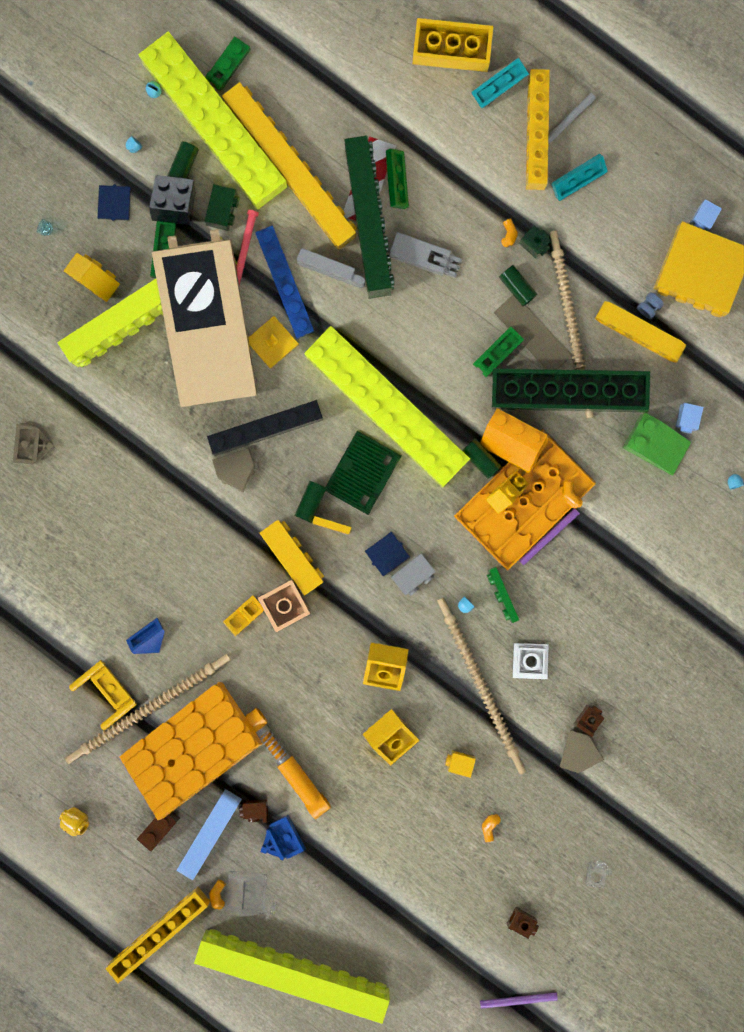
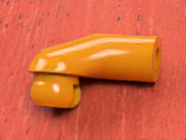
[563,482,583,508]
[209,879,226,910]

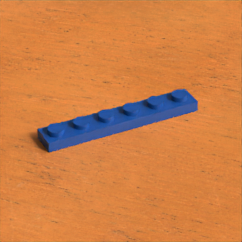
[255,225,314,339]

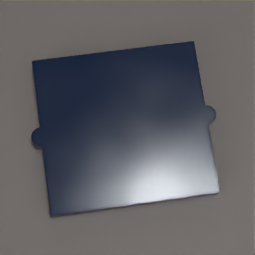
[97,184,131,222]
[365,531,410,576]

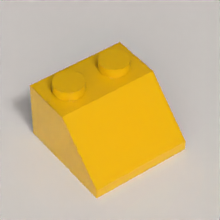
[363,642,409,691]
[363,709,420,766]

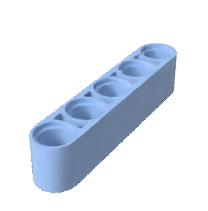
[176,789,242,880]

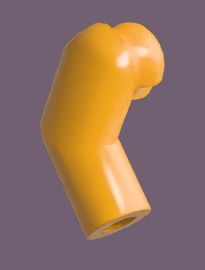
[501,218,518,248]
[482,814,501,842]

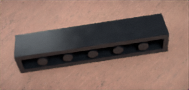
[207,400,323,456]

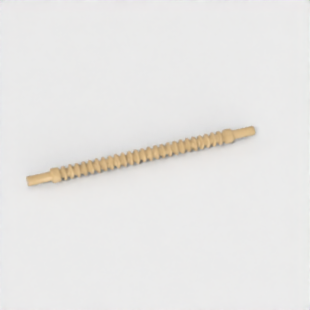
[550,231,594,419]
[437,597,526,774]
[65,654,231,764]

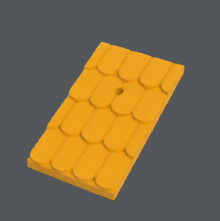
[454,429,596,571]
[119,682,263,820]

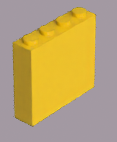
[653,221,744,317]

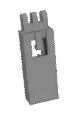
[389,232,462,278]
[297,248,365,288]

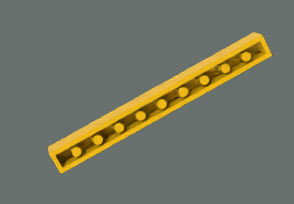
[222,82,357,251]

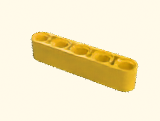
[595,301,686,363]

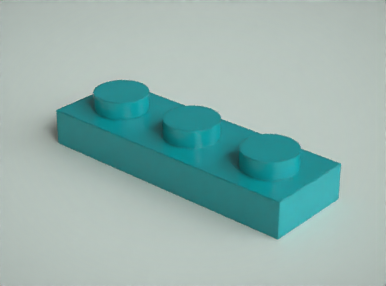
[471,58,530,109]
[551,153,608,201]

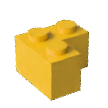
[64,253,120,302]

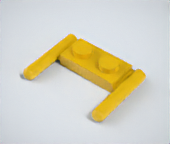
[69,660,137,730]

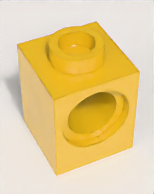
[445,750,476,778]

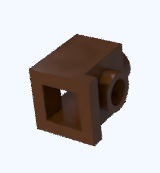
[573,705,604,737]
[239,799,268,823]
[507,907,539,939]

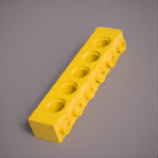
[526,69,550,190]
[105,886,210,983]

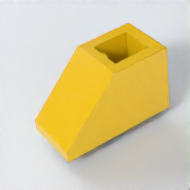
[486,470,529,514]

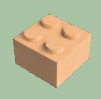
[258,579,311,632]

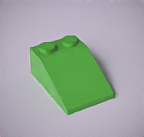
[622,413,691,476]

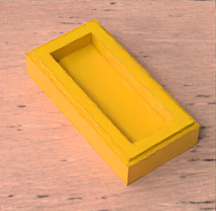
[312,516,352,535]

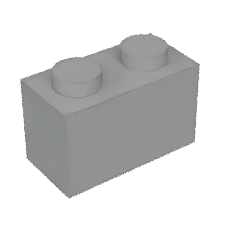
[391,554,435,596]

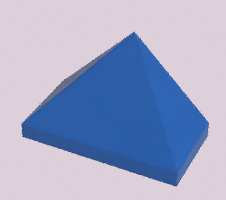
[126,618,165,654]

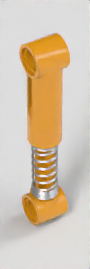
[245,707,332,820]

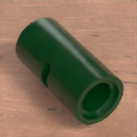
[167,141,199,179]
[499,265,538,307]
[462,439,501,479]
[294,481,327,523]

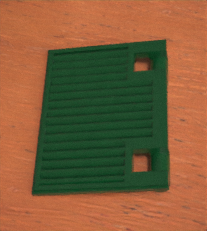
[326,431,402,515]

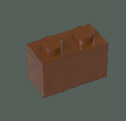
[136,812,180,852]

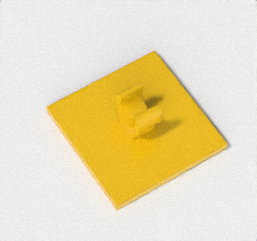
[248,316,299,369]

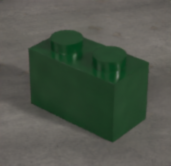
[204,184,240,231]

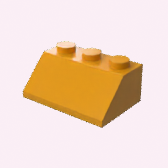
[480,408,548,473]

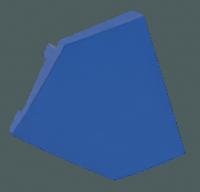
[260,815,306,860]

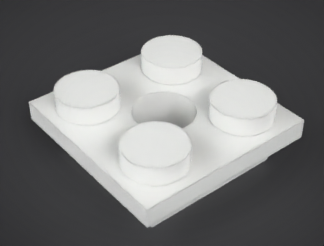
[512,643,549,679]

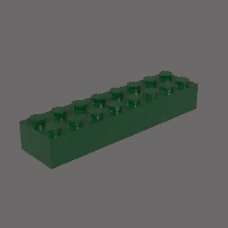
[344,135,395,299]
[492,369,650,413]

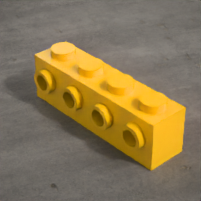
[260,519,325,596]

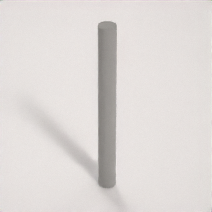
[548,93,596,145]

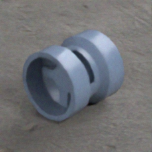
[637,292,664,319]

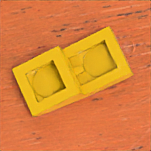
[223,595,264,637]

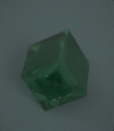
[519,225,551,259]

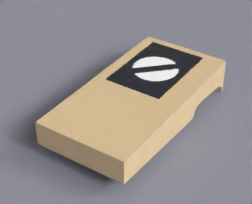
[152,229,258,407]

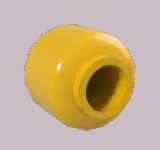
[59,807,89,836]

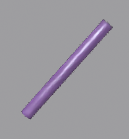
[519,508,580,565]
[480,992,558,1009]

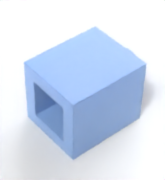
[690,199,722,231]
[675,403,704,433]

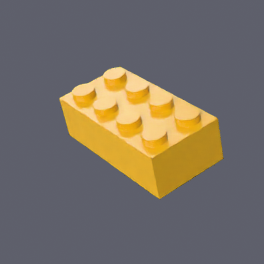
[412,18,493,72]

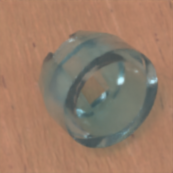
[36,219,53,236]

